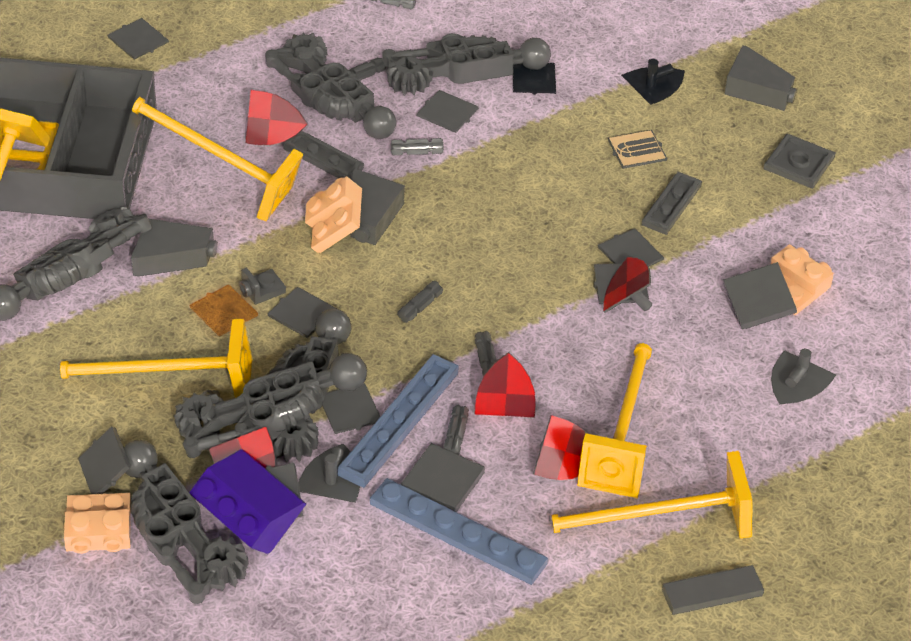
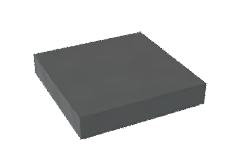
[764,134,836,189]
[723,262,797,329]
[401,443,485,512]

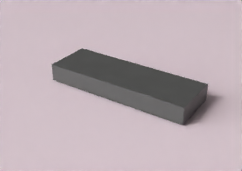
[283,131,364,179]
[642,171,702,235]
[662,565,764,615]

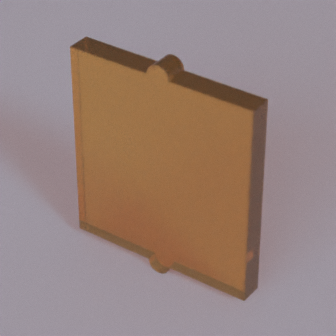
[190,284,258,337]

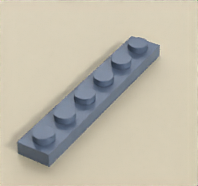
[338,354,459,488]
[370,478,548,585]

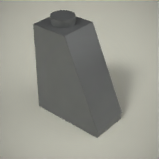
[725,45,797,111]
[350,169,405,245]
[131,218,218,277]

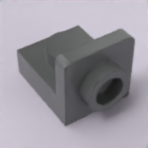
[239,268,286,305]

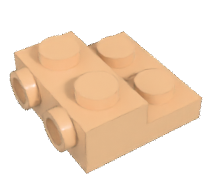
[305,176,362,253]
[771,244,834,315]
[64,493,131,553]

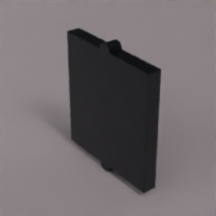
[513,63,556,95]

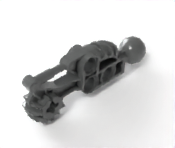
[265,32,397,140]
[382,33,551,96]
[0,207,152,321]
[267,308,352,463]
[174,353,367,458]
[123,439,249,604]

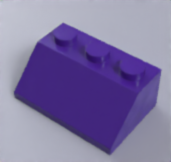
[189,449,306,554]

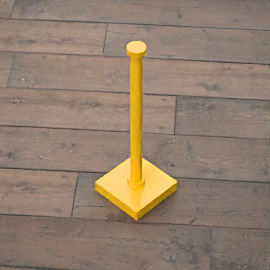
[132,97,303,221]
[0,109,50,181]
[60,319,253,398]
[577,343,652,498]
[551,451,752,538]

